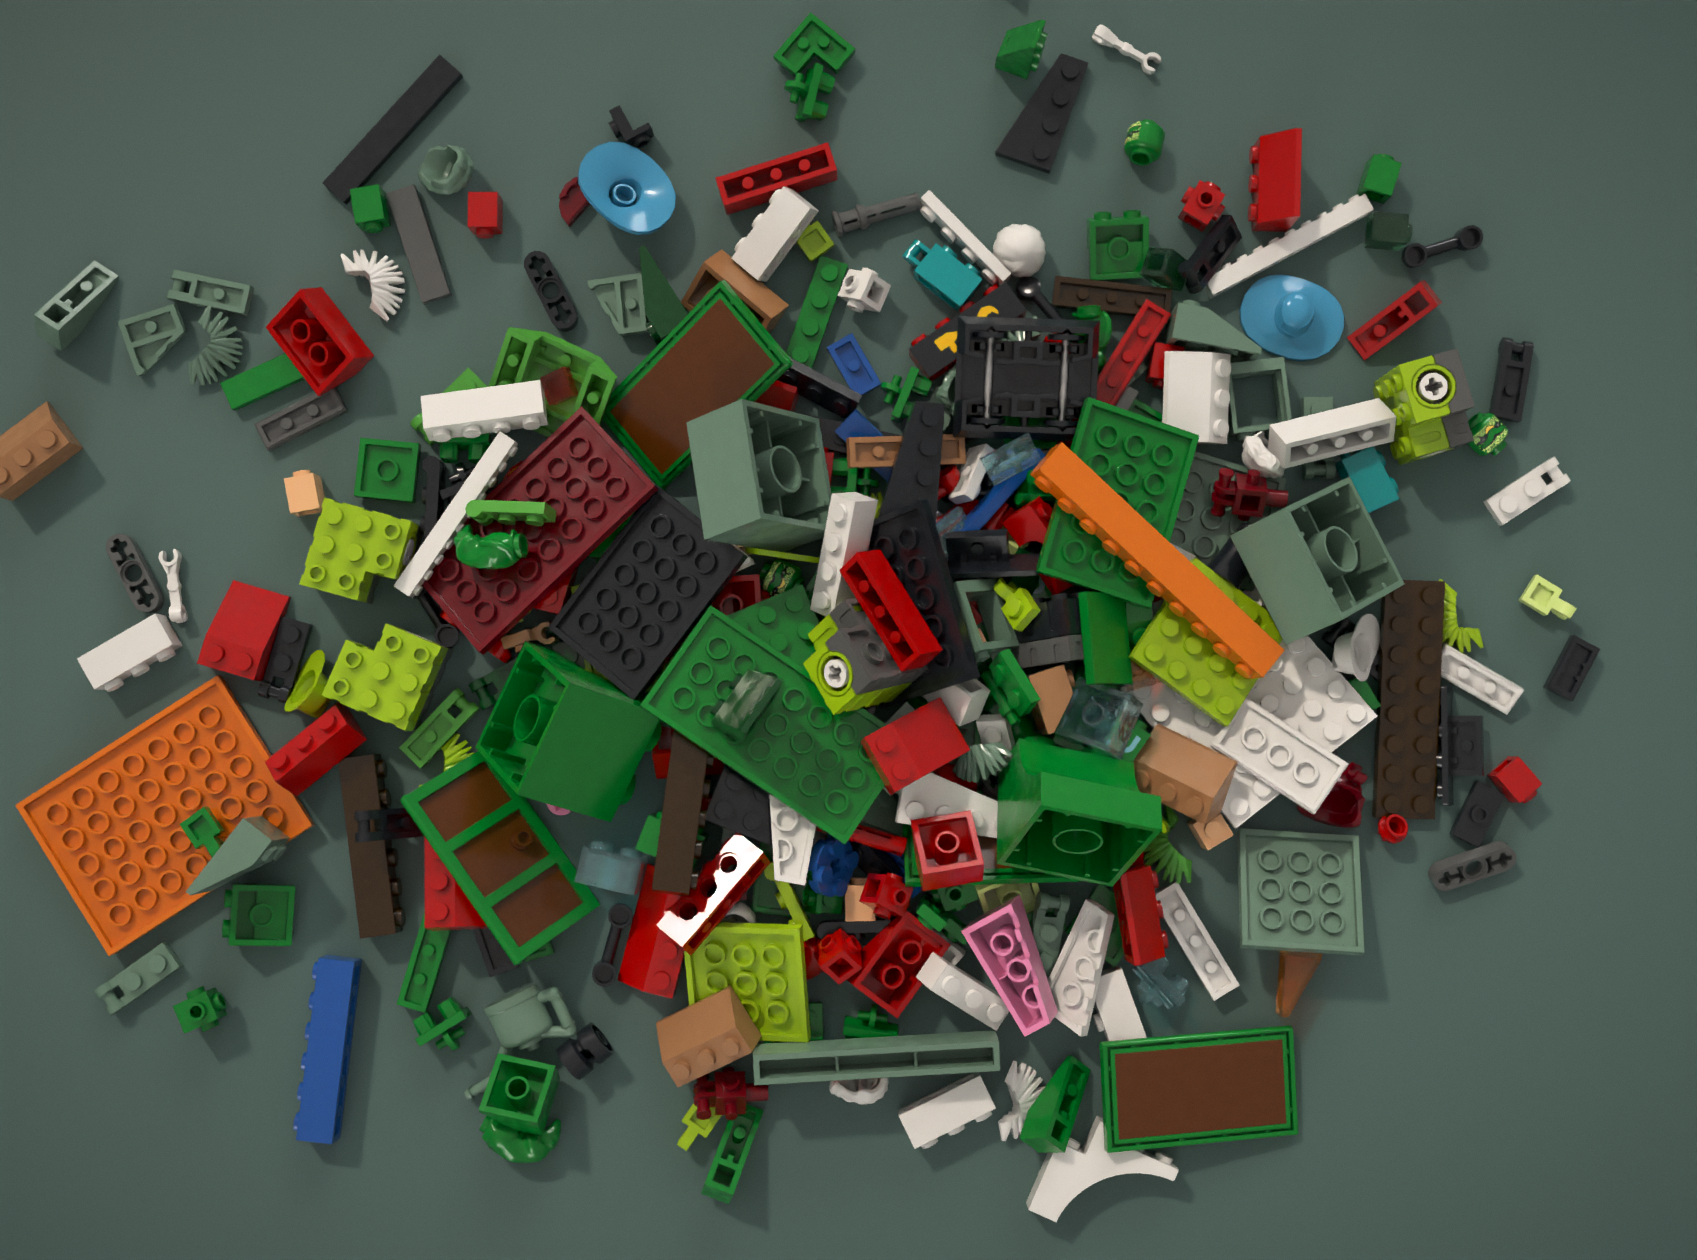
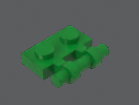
[980,649,1041,727]

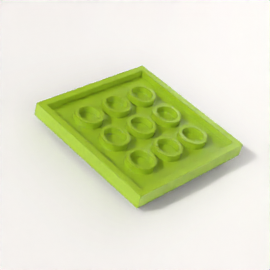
[1128,558,1283,727]
[684,922,811,1043]

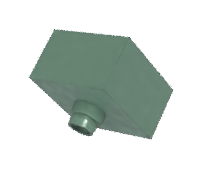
[686,399,832,552]
[1230,476,1405,645]

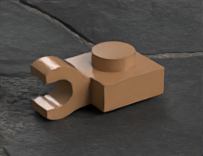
[501,622,559,653]

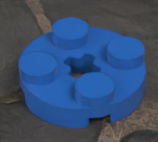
[808,835,859,897]

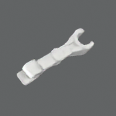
[1092,25,1161,75]
[159,549,188,623]

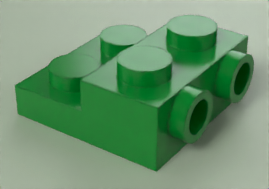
[1087,210,1149,280]
[222,883,295,946]

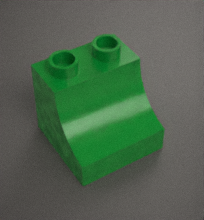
[475,641,661,822]
[997,736,1162,887]

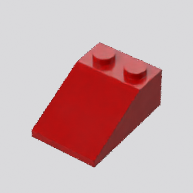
[197,580,291,681]
[860,697,970,795]
[847,910,951,1018]

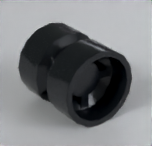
[556,1022,614,1080]

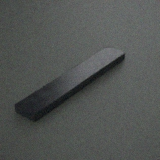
[323,54,463,205]

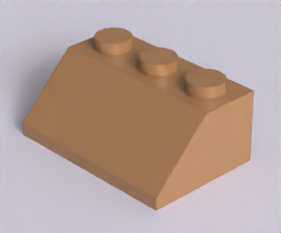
[681,249,789,334]
[0,401,83,501]
[1027,664,1076,735]
[1133,724,1238,825]
[656,985,762,1087]

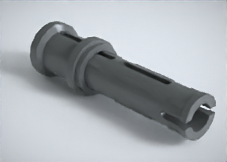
[831,192,922,238]

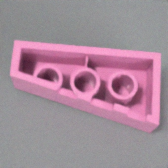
[961,894,1058,1037]

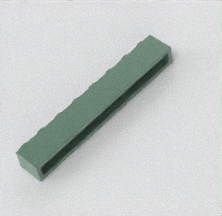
[753,1030,1000,1085]

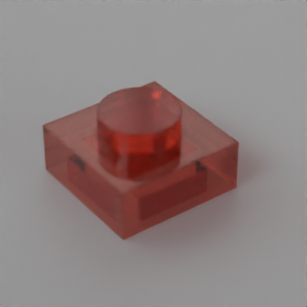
[540,367,578,406]

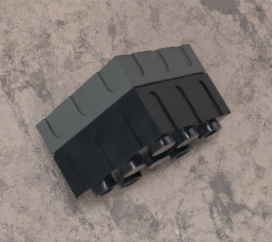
[1010,592,1084,669]

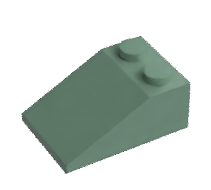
[1164,300,1262,363]
[186,816,290,895]

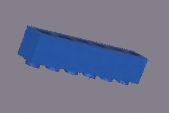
[293,955,362,1144]

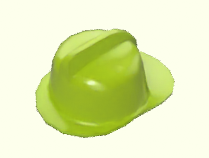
[284,650,330,718]

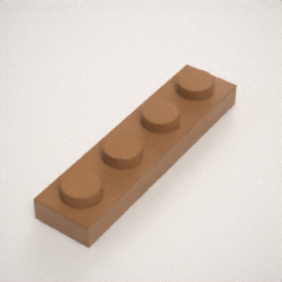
[846,434,966,469]

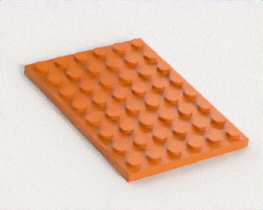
[15,675,315,956]

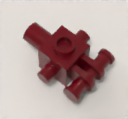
[1210,468,1288,521]
[693,1067,768,1120]

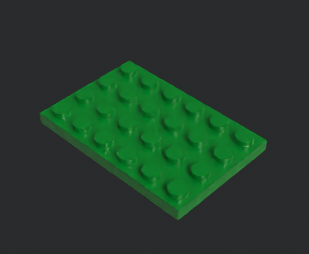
[1036,397,1199,609]

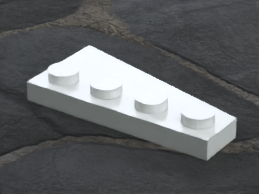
[895,772,998,838]
[769,794,816,886]
[1048,899,1115,1037]

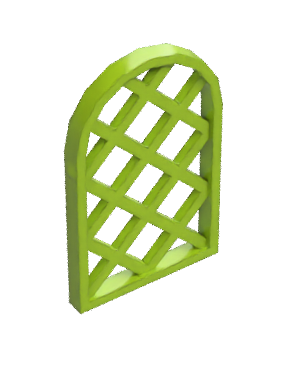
[744,547,820,564]

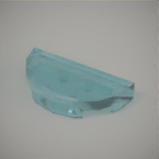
[936,506,967,541]

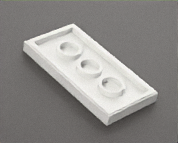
[1210,697,1348,815]

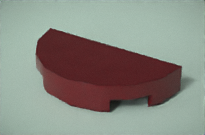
[559,177,590,227]

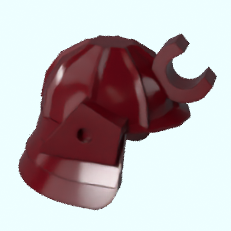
[1296,762,1368,828]

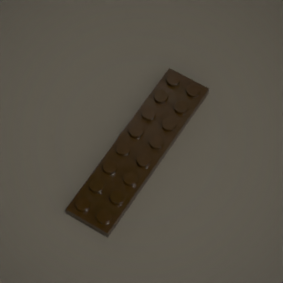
[1372,580,1445,819]

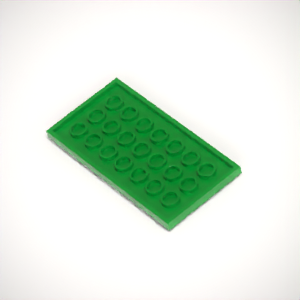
[640,605,887,845]

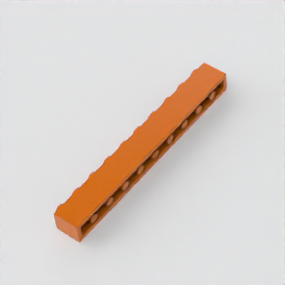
[1030,442,1285,679]

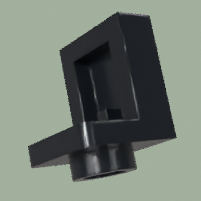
[609,105,654,148]

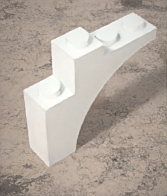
[1026,1115,1179,1222]

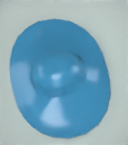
[578,142,676,235]
[1239,274,1344,361]

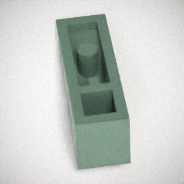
[34,260,119,351]

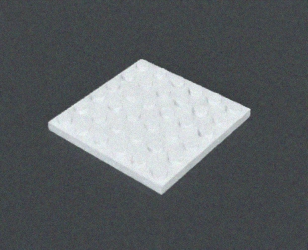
[1120,586,1377,829]

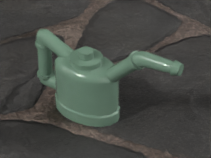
[464,983,577,1099]

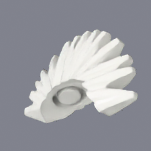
[340,250,405,321]
[998,1060,1045,1141]

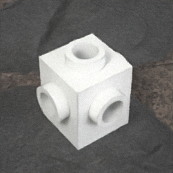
[838,268,891,313]

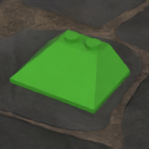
[488,327,617,437]

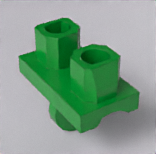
[784,63,835,122]
[880,366,932,423]
[436,433,493,464]
[831,458,879,496]
[413,996,472,1051]
[843,1003,898,1039]

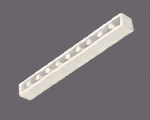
[1204,194,1374,299]
[394,431,518,598]

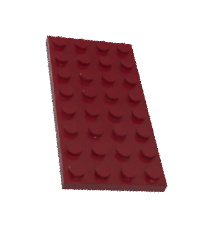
[422,406,658,655]

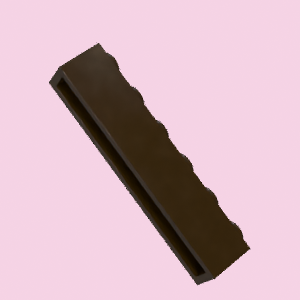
[652,730,714,897]
[338,754,406,939]

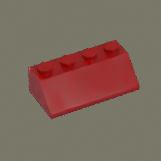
[617,864,697,999]

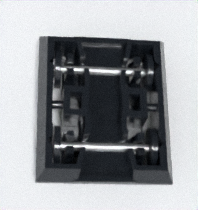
[953,316,1100,441]

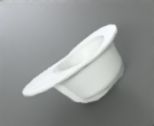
[1331,614,1380,681]

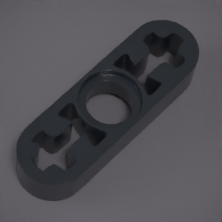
[524,251,578,332]

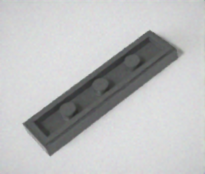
[386,184,452,305]

